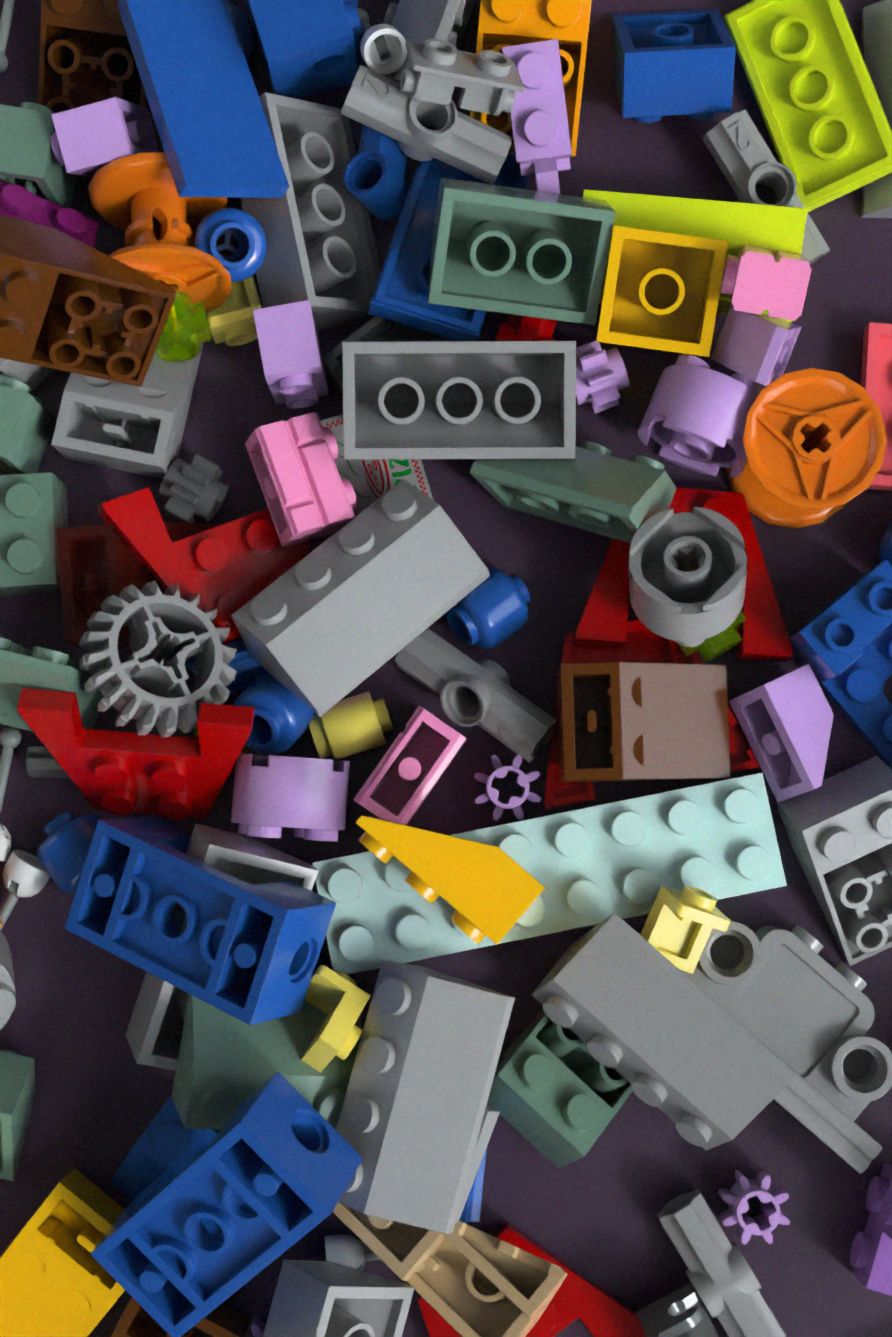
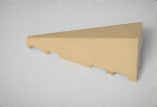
[332,1202,568,1337]

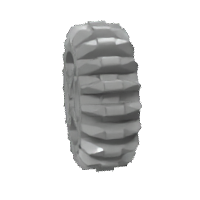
[78,580,237,738]

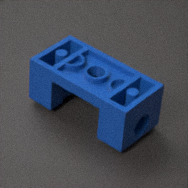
[245,0,363,100]
[789,560,892,769]
[64,817,336,1025]
[90,1072,363,1337]

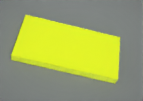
[723,0,892,212]
[583,189,808,322]

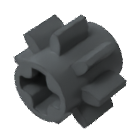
[159,453,228,526]

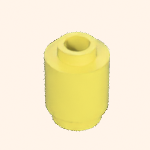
[309,691,394,760]

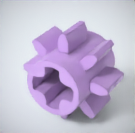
[576,340,630,413]
[474,755,541,821]
[718,1170,790,1245]

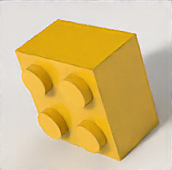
[596,225,729,357]

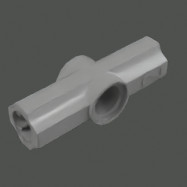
[340,65,512,185]
[703,110,830,265]
[395,628,558,763]
[657,1189,787,1337]

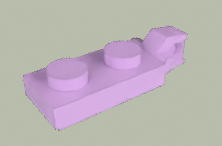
[502,39,572,194]

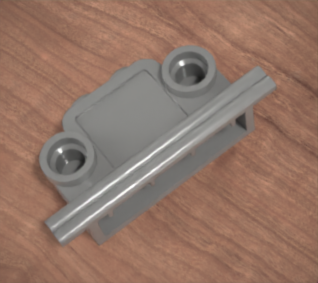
[680,921,892,1174]

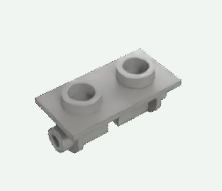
[400,38,524,116]

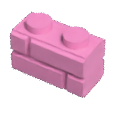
[721,245,812,321]
[245,412,357,548]
[353,706,466,825]

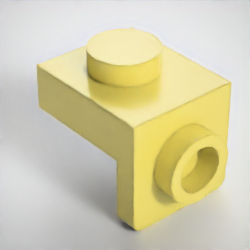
[207,275,262,346]
[640,885,731,974]
[301,965,371,1073]

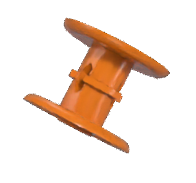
[88,152,232,322]
[726,368,887,529]

